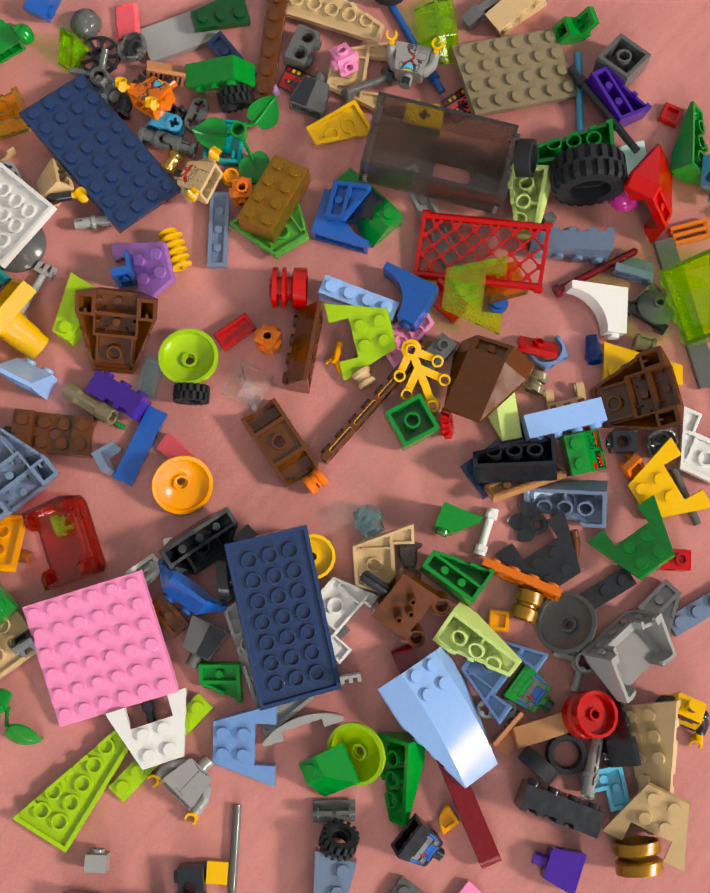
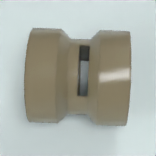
[523,369,549,396]

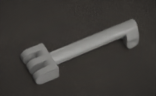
[20,260,58,318]

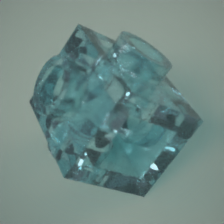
[353,504,385,539]

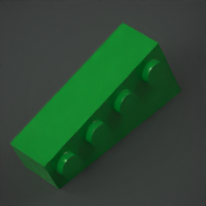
[537,119,615,167]

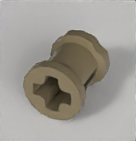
[631,333,657,351]

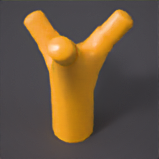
[325,341,343,374]

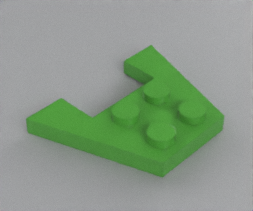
[229,203,309,259]

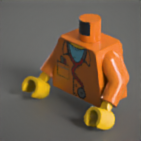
[115,76,177,121]

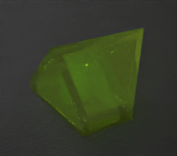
[58,27,89,71]

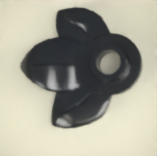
[507,501,548,542]

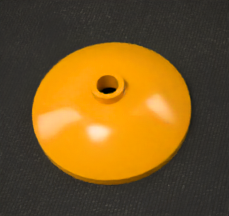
[151,455,213,514]

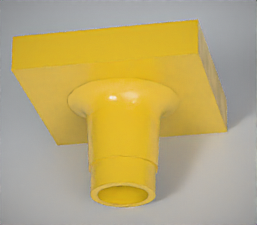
[0,278,49,360]

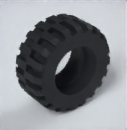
[550,142,628,206]

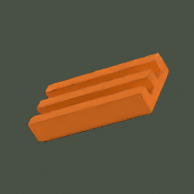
[668,218,710,247]

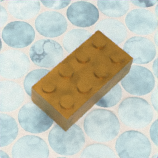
[237,154,311,244]

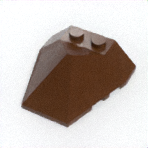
[75,287,158,374]
[590,346,684,430]

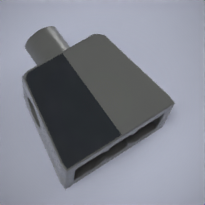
[289,71,330,120]
[182,615,230,668]

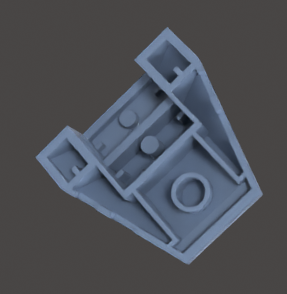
[0,427,60,521]

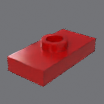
[213,312,257,351]
[517,335,558,359]

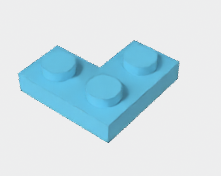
[579,766,630,812]

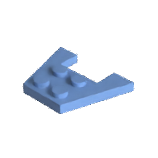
[461,641,549,724]
[212,706,278,787]

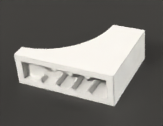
[565,280,628,340]

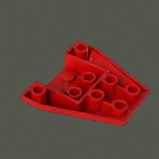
[624,144,672,243]

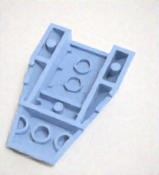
[377,646,498,788]

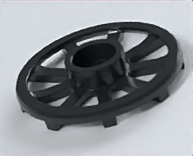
[78,36,120,77]

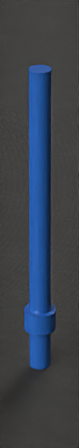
[388,5,446,95]

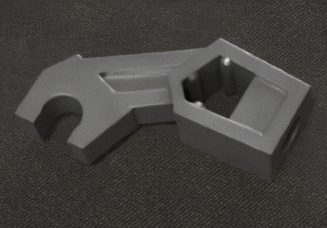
[461,0,500,30]

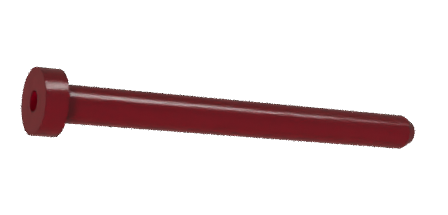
[551,248,638,298]

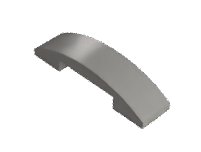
[262,712,344,747]

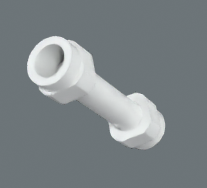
[473,507,499,557]

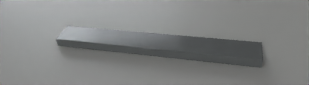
[653,237,710,390]

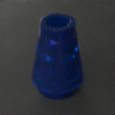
[584,334,604,365]

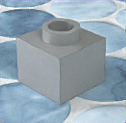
[83,847,111,874]

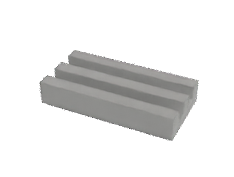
[340,671,362,685]

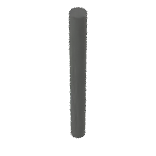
[228,804,242,893]

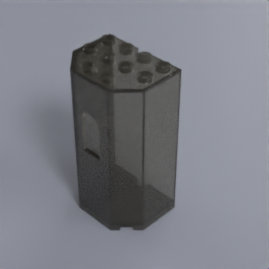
[358,91,520,214]

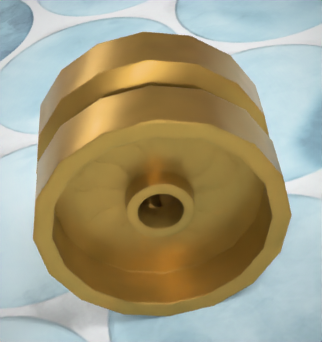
[612,836,664,878]

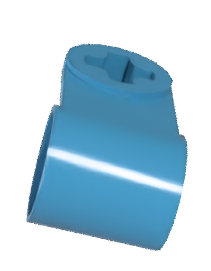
[146,112,186,137]

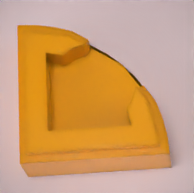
[439,804,460,835]

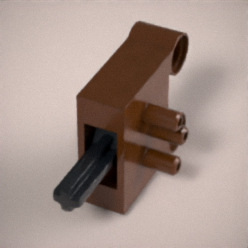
[360,567,451,648]

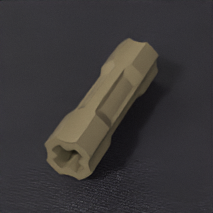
[62,383,119,425]

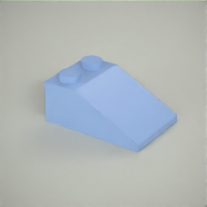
[0,358,58,400]

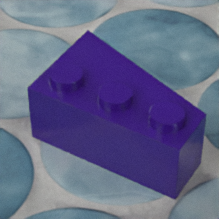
[587,66,652,131]
[85,370,152,423]

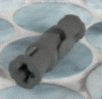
[138,126,198,159]

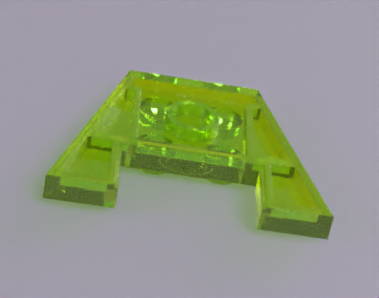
[442,255,509,335]

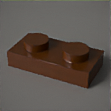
[153,593,190,638]

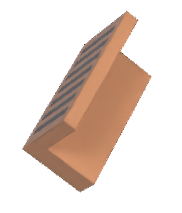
[145,60,186,87]
[490,710,529,757]

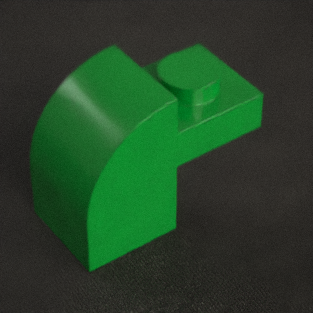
[552,6,600,45]

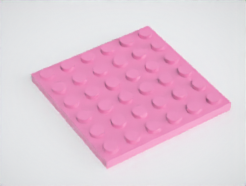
[22,570,180,727]

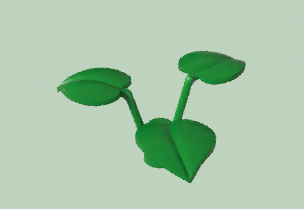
[192,95,279,184]
[0,688,44,745]

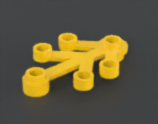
[393,339,451,413]

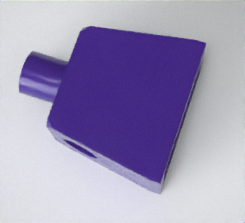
[531,845,587,893]

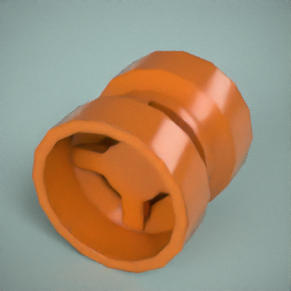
[301,467,329,495]

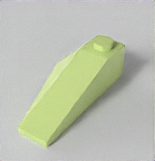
[488,392,522,442]

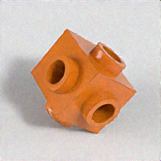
[229,176,256,207]
[253,323,283,355]

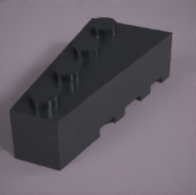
[473,434,557,483]

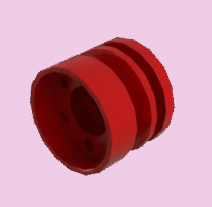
[269,267,308,309]

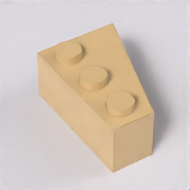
[485,0,547,37]

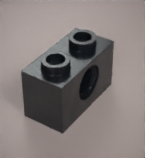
[174,861,207,893]

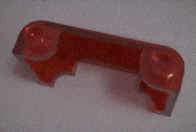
[21,495,106,591]

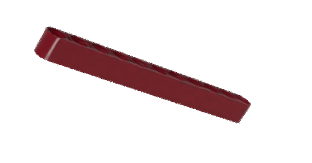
[391,644,502,869]

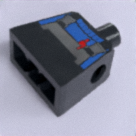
[391,813,445,867]

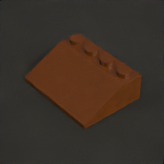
[282,301,323,394]

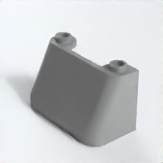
[583,609,677,703]

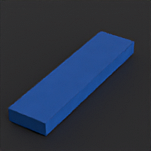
[113,406,168,486]

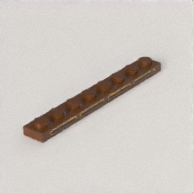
[253,0,288,101]
[321,338,433,464]

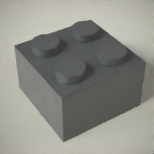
[593,33,651,88]

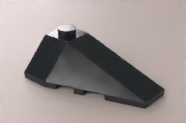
[601,688,641,768]

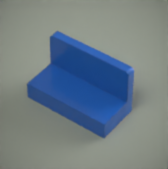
[110,250,138,288]

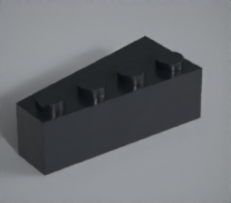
[514,777,606,838]

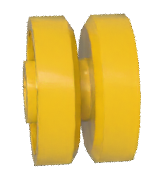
[309,534,336,579]

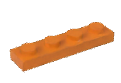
[482,557,563,602]

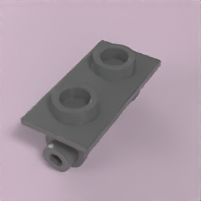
[313,799,356,823]

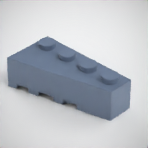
[527,226,615,265]
[313,846,357,893]

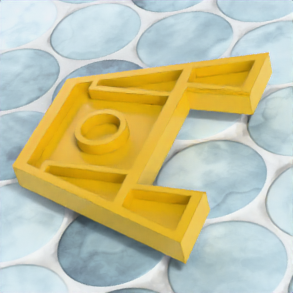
[627,437,710,518]

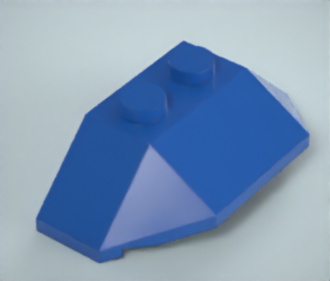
[158,558,228,616]

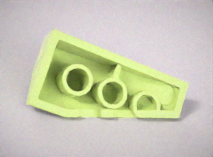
[507,164,551,240]
[432,602,522,677]

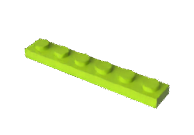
[109,693,214,802]

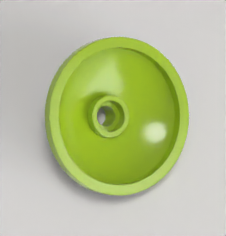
[158,329,219,384]
[326,722,386,786]

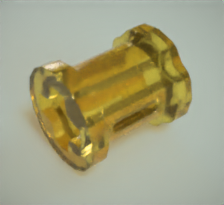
[159,150,184,176]

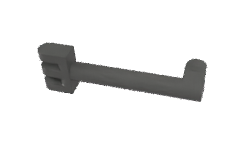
[341,65,401,103]

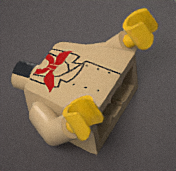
[174,145,223,204]

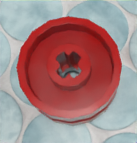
[562,690,618,739]

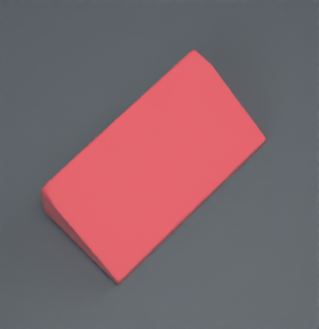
[157,432,195,459]

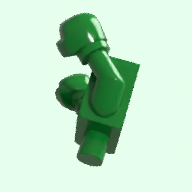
[0,19,34,64]

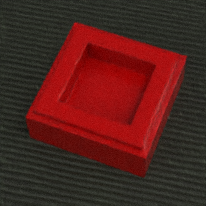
[657,102,683,128]

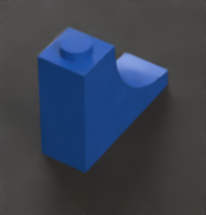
[311,189,370,254]
[383,262,439,333]

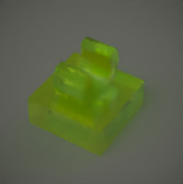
[49,514,75,538]

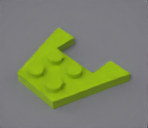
[324,303,397,381]

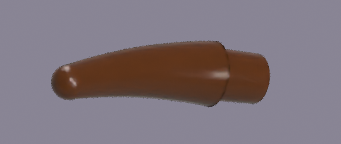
[570,529,580,559]

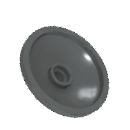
[0,228,47,273]
[536,592,597,654]

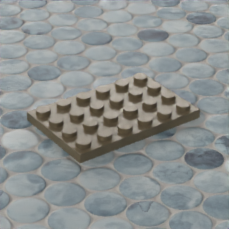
[450,29,577,118]

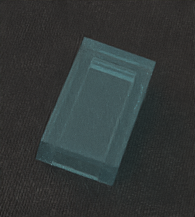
[135,357,163,401]

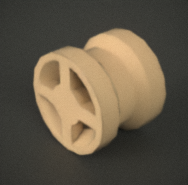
[352,366,377,390]

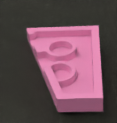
[384,313,434,370]

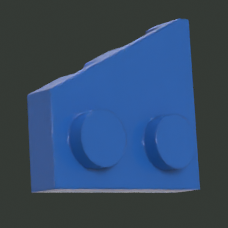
[325,180,372,222]

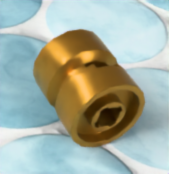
[510,587,544,624]

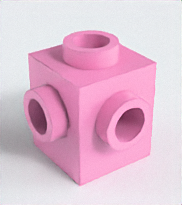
[329,42,359,77]

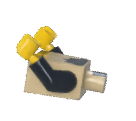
[37,158,88,207]

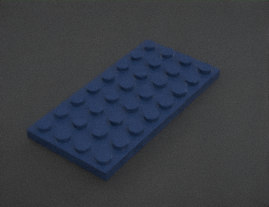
[19,73,181,233]
[223,524,342,711]

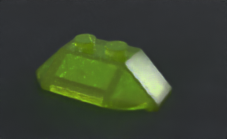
[414,0,458,65]

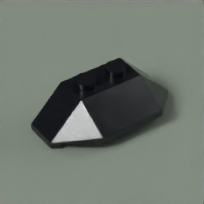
[158,507,238,575]

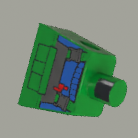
[501,663,555,712]

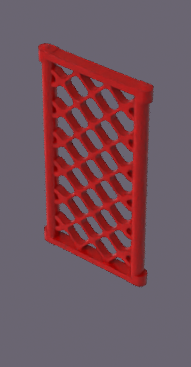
[413,209,553,294]

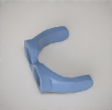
[528,335,569,372]

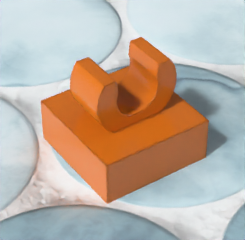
[618,453,644,481]

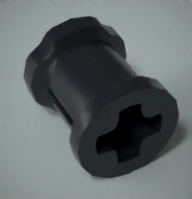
[114,94,133,120]

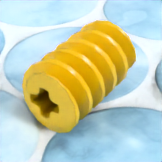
[158,228,192,272]

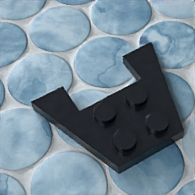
[495,509,581,586]

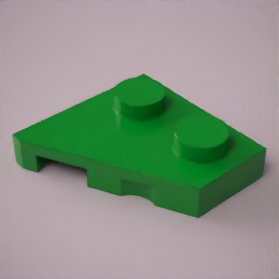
[198,661,243,703]

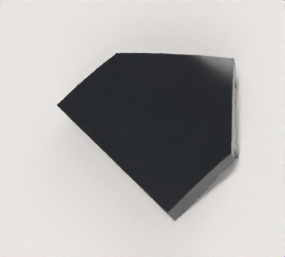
[345,189,385,225]

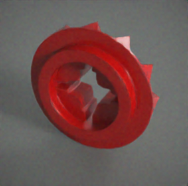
[439,407,454,439]

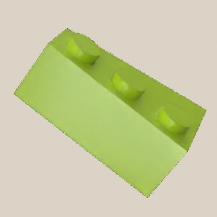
[52,272,95,347]

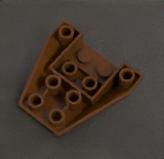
[444,335,535,423]

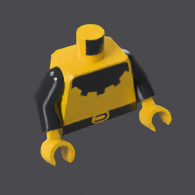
[655,692,710,750]

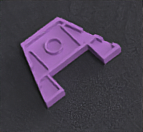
[111,242,176,297]

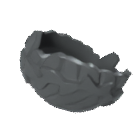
[70,8,102,39]
[116,32,147,63]
[645,428,678,456]

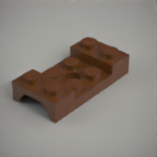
[241,398,319,488]
[11,408,98,458]

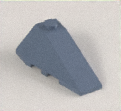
[524,480,608,528]

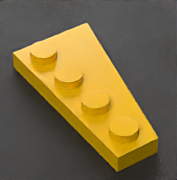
[602,342,683,386]

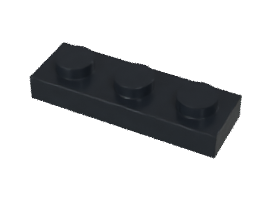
[579,568,637,609]

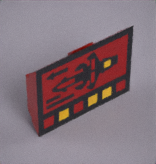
[277,64,314,94]

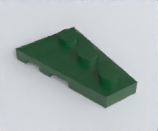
[190,0,251,33]

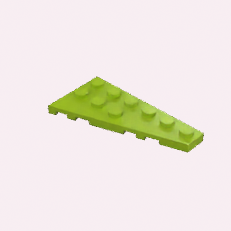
[12,730,129,853]

